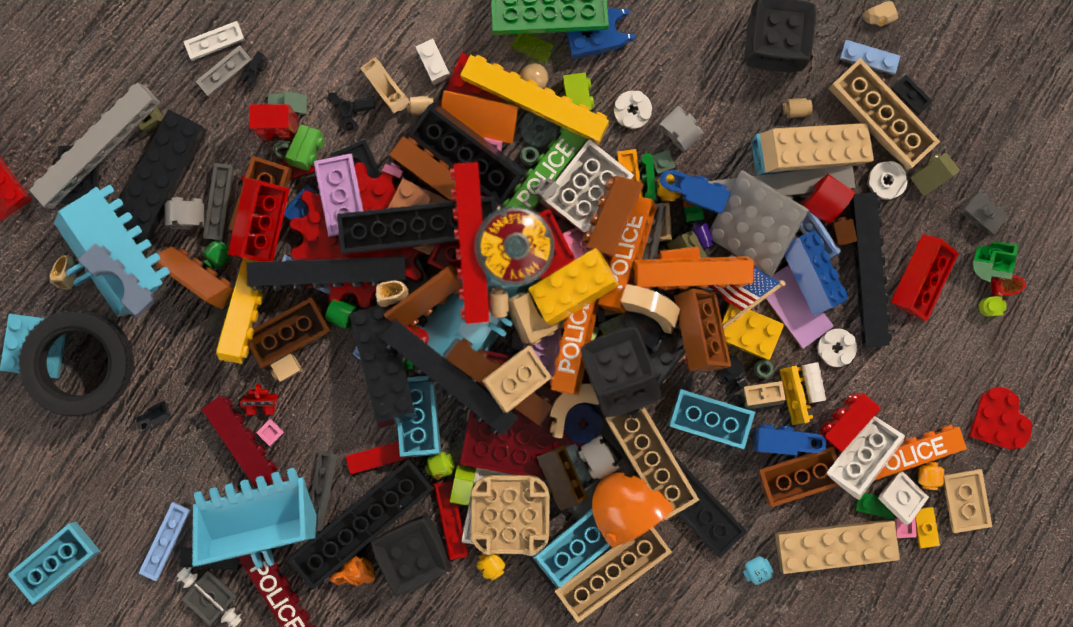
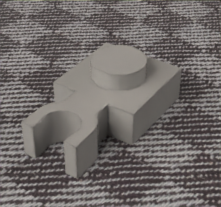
[532,177,559,200]

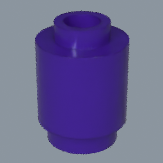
[689,221,713,249]

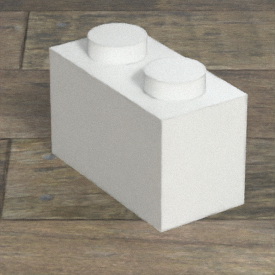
[416,39,450,86]

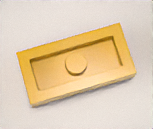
[914,507,940,548]

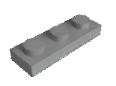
[196,45,252,97]

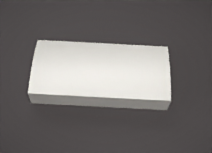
[827,416,905,500]

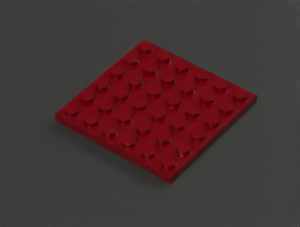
[460,350,592,481]

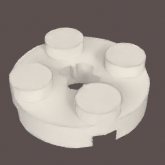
[614,91,652,130]
[867,161,907,200]
[817,329,857,367]

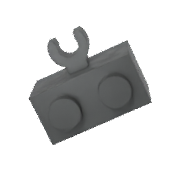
[959,192,1008,236]

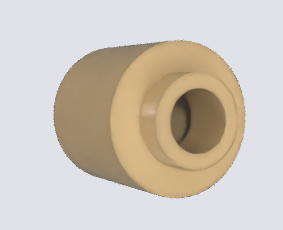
[407,96,434,116]
[783,98,812,118]
[488,287,509,318]

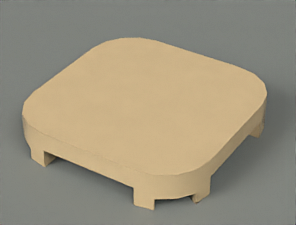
[471,475,550,555]

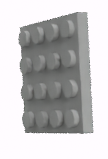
[710,171,809,276]

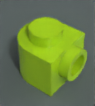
[979,296,1007,317]

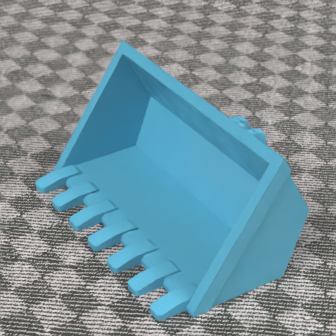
[54,185,170,317]
[415,271,535,356]
[193,468,317,569]

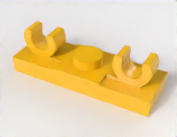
[779,366,813,425]

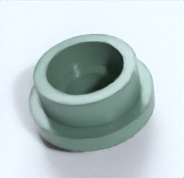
[273,140,291,158]
[520,146,539,166]
[754,360,773,379]

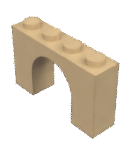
[508,292,564,345]

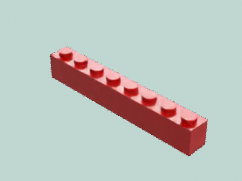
[450,162,490,324]

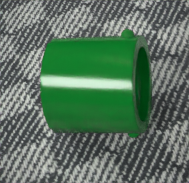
[325,299,357,330]

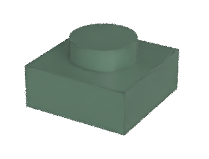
[653,150,675,175]

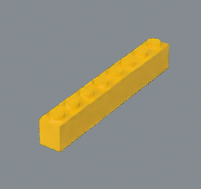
[460,55,609,145]

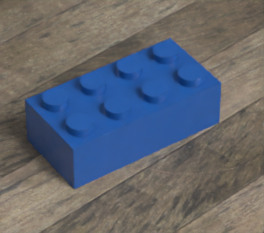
[784,230,848,316]

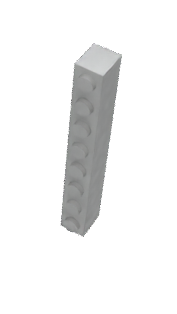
[30,82,160,209]
[706,165,855,210]

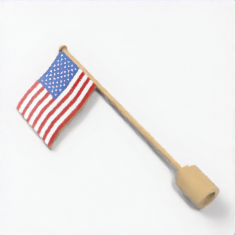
[662,254,786,384]

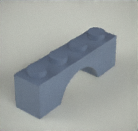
[78,243,155,319]

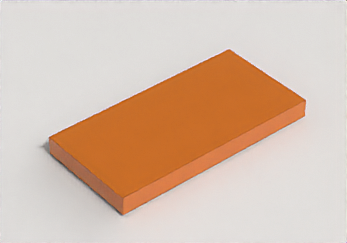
[441,91,519,144]

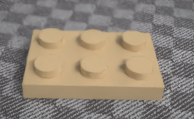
[482,346,552,413]
[943,469,992,533]

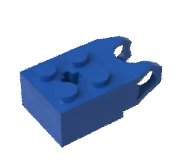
[566,8,636,60]
[659,170,731,214]
[752,424,826,455]

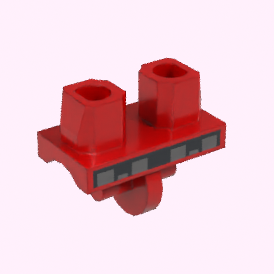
[240,384,278,415]

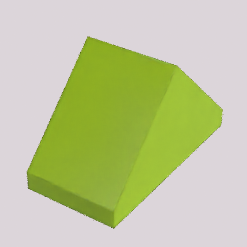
[450,465,476,506]

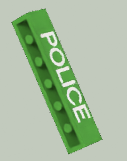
[501,128,588,212]

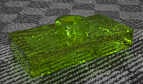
[512,33,554,63]

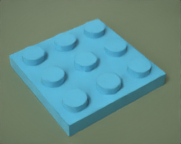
[0,314,66,379]

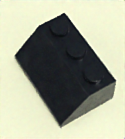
[618,287,675,351]

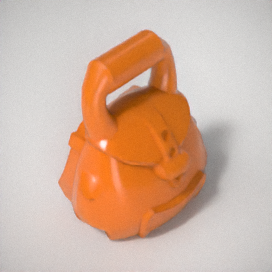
[329,555,376,586]

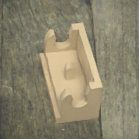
[743,381,786,410]

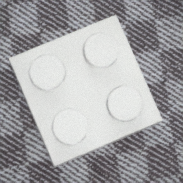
[878,471,929,525]

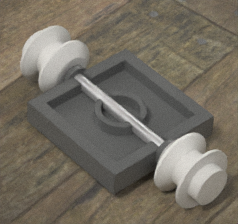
[177,567,242,627]

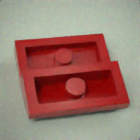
[801,173,855,224]

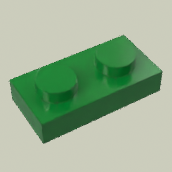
[855,493,895,520]

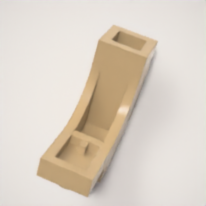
[360,57,410,113]
[620,284,680,334]
[548,384,599,438]

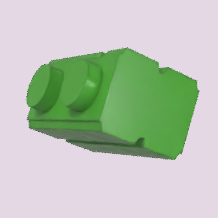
[285,125,325,171]

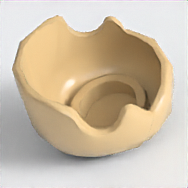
[519,63,548,89]

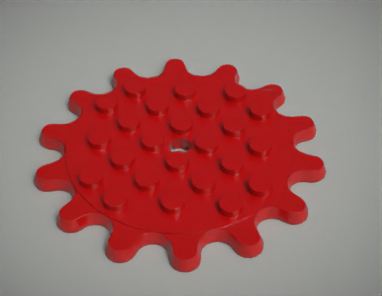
[289,162,434,310]

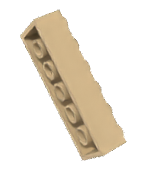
[828,58,940,171]
[760,123,874,172]
[604,407,699,520]
[775,519,900,574]
[554,527,672,623]

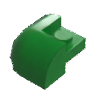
[973,241,1019,282]

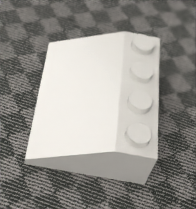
[539,139,634,233]

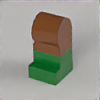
[681,195,704,224]

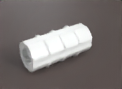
[801,363,826,403]

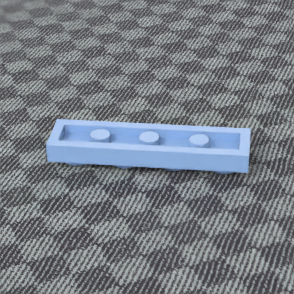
[139,502,191,581]

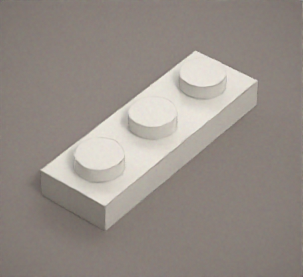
[184,21,245,61]

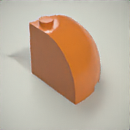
[592,473,674,548]

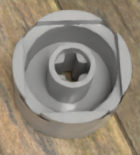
[659,106,704,152]
[165,197,204,229]
[579,435,621,480]

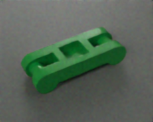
[640,153,656,201]

